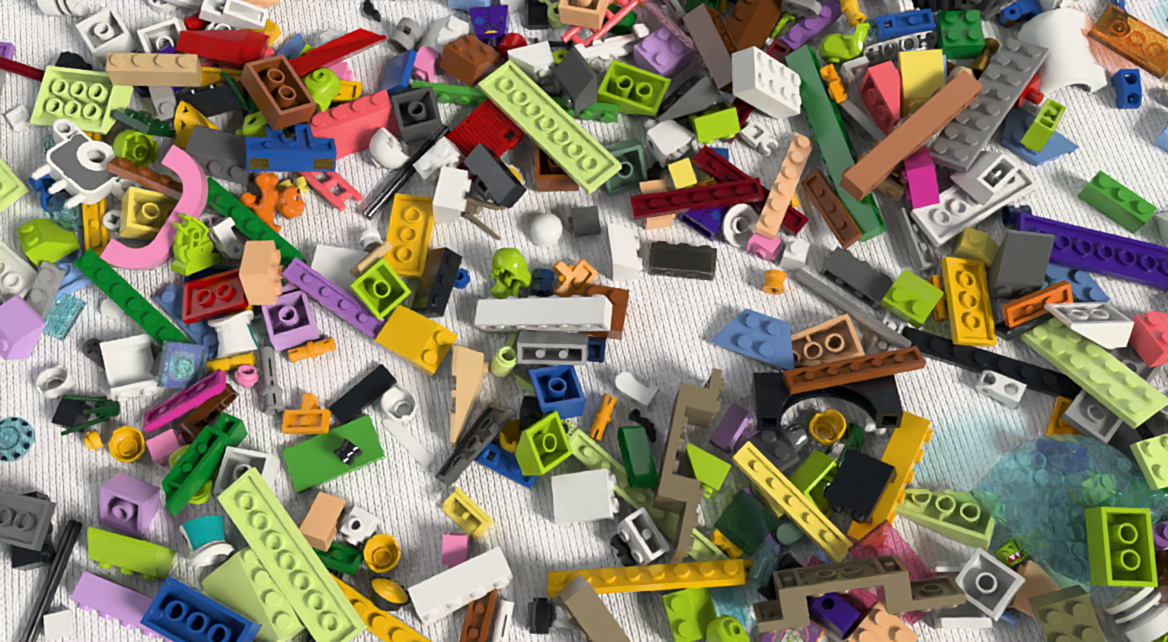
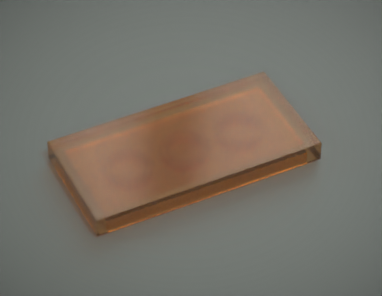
[1087,3,1168,79]

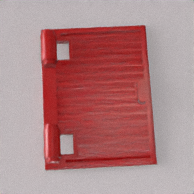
[445,98,525,183]

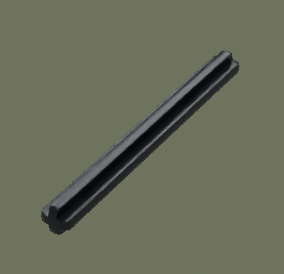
[362,124,450,221]
[19,520,82,642]

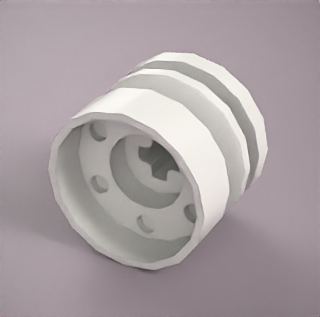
[37,0,90,16]
[1105,587,1168,642]

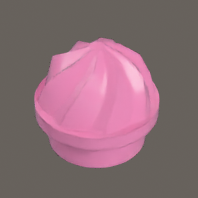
[235,365,259,388]

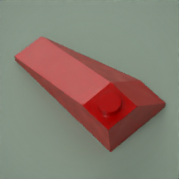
[176,30,270,70]

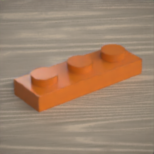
[1002,280,1073,328]

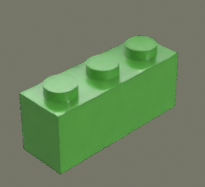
[1077,170,1157,234]

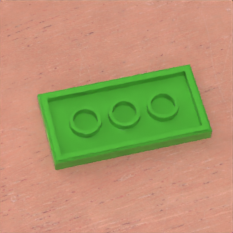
[282,415,386,494]

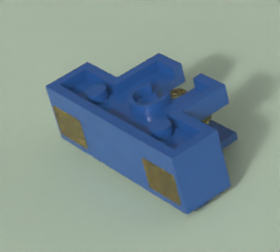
[245,124,337,172]

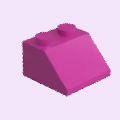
[901,145,940,209]

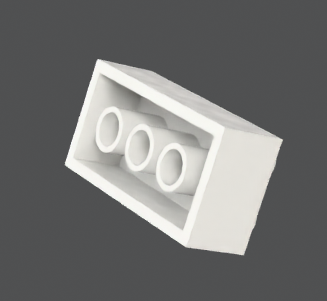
[732,46,801,120]

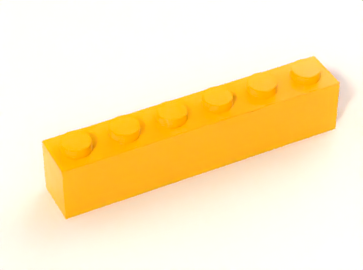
[847,410,934,554]

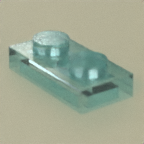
[42,293,87,342]
[709,585,756,630]

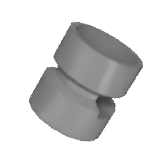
[387,17,424,54]

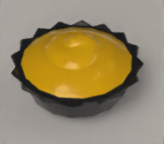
[368,575,411,611]

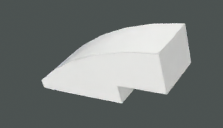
[199,0,269,29]

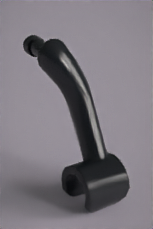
[533,37,575,51]

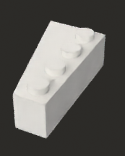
[408,546,513,627]

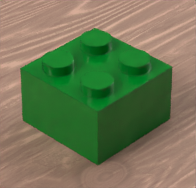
[933,10,985,60]

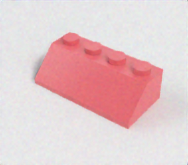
[308,90,402,159]

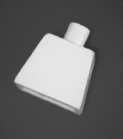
[644,118,695,168]

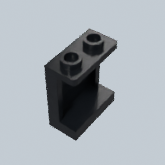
[824,448,897,525]

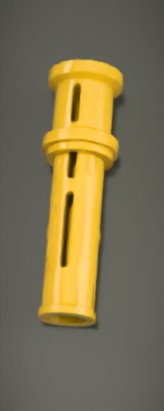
[839,0,866,28]

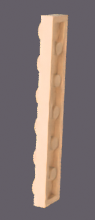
[753,132,815,240]

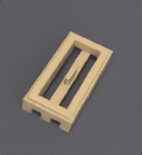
[350,241,393,278]

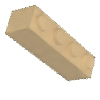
[106,52,202,87]

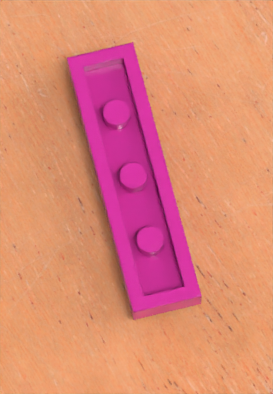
[143,369,226,433]

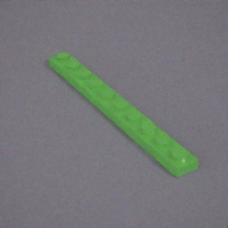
[412,80,619,123]

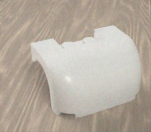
[1018,7,1107,96]

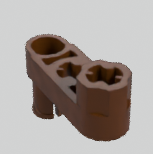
[178,371,238,444]

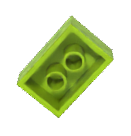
[1085,507,1158,587]

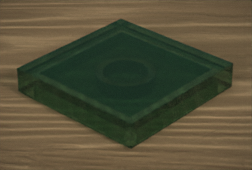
[713,488,780,558]

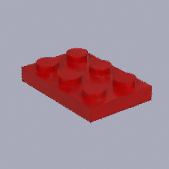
[182,267,248,325]

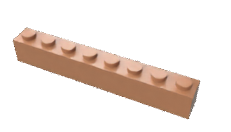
[839,70,984,202]

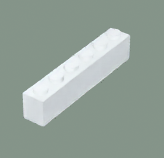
[474,294,613,332]

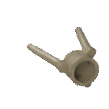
[464,195,506,240]

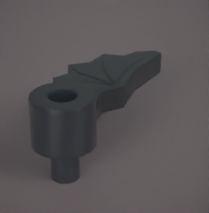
[363,0,381,23]
[629,409,657,443]

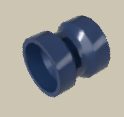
[1002,205,1032,227]
[531,268,555,297]

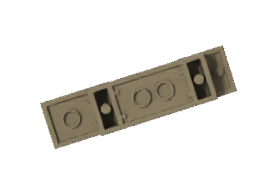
[652,368,725,563]
[752,554,966,634]

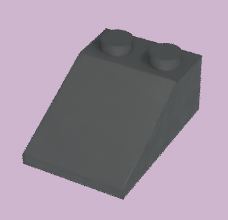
[648,73,721,122]
[986,229,1055,299]

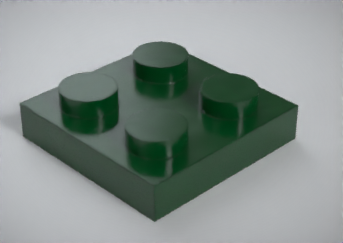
[113,108,176,138]

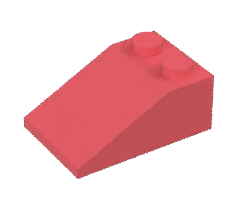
[858,60,900,135]
[1128,311,1168,368]

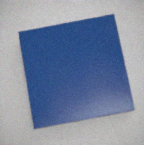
[378,49,417,96]

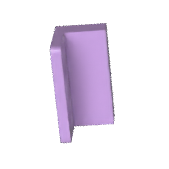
[709,402,755,454]

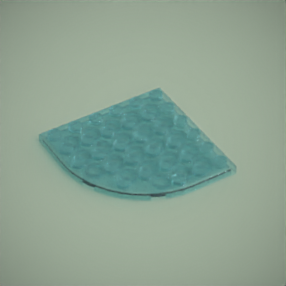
[969,434,1168,596]

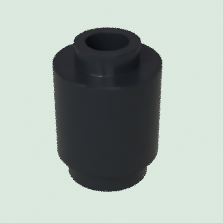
[527,598,552,634]

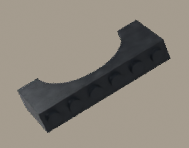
[752,372,903,430]

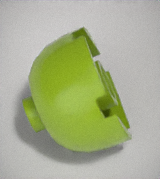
[112,129,158,167]

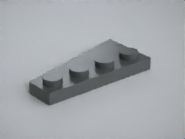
[435,402,515,486]

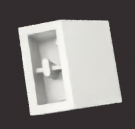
[950,151,1021,206]

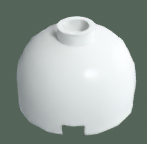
[369,127,411,169]

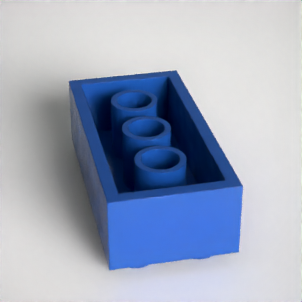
[140,576,262,642]

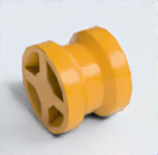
[762,270,787,295]

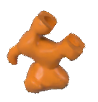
[240,172,305,233]

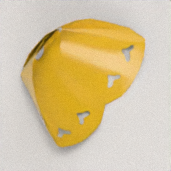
[172,101,218,173]

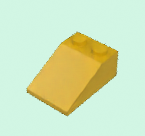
[374,304,458,378]

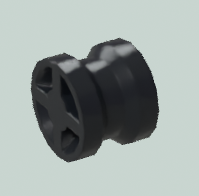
[332,438,363,467]

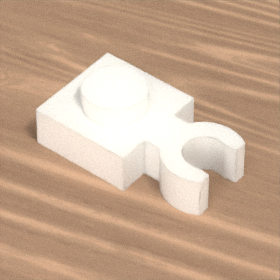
[740,119,778,156]

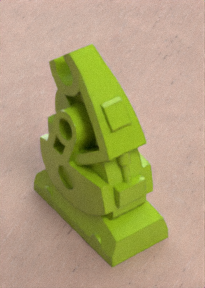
[171,213,221,276]

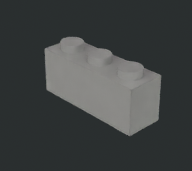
[517,331,588,366]

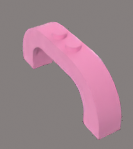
[100,145,208,271]

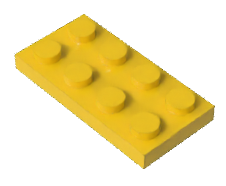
[383,193,435,279]
[941,257,997,347]

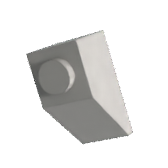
[148,86,179,121]

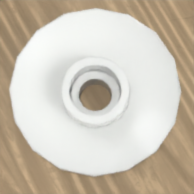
[722,204,758,247]

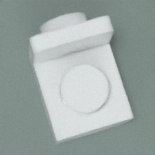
[838,56,869,90]

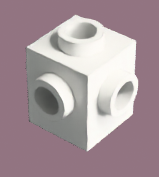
[340,505,380,546]

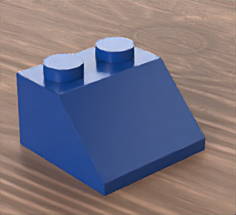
[528,365,587,420]

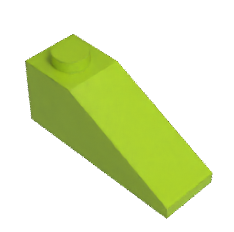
[1020,98,1067,153]

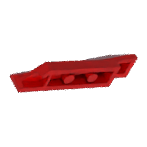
[288,28,387,79]

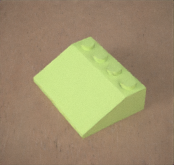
[30,66,134,134]
[201,545,307,642]

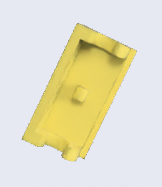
[442,487,494,542]

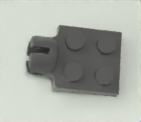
[733,422,809,472]

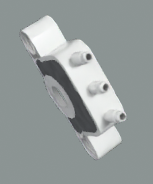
[31,119,139,209]

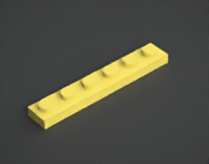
[731,441,855,562]

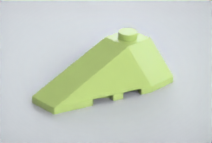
[894,489,1002,552]

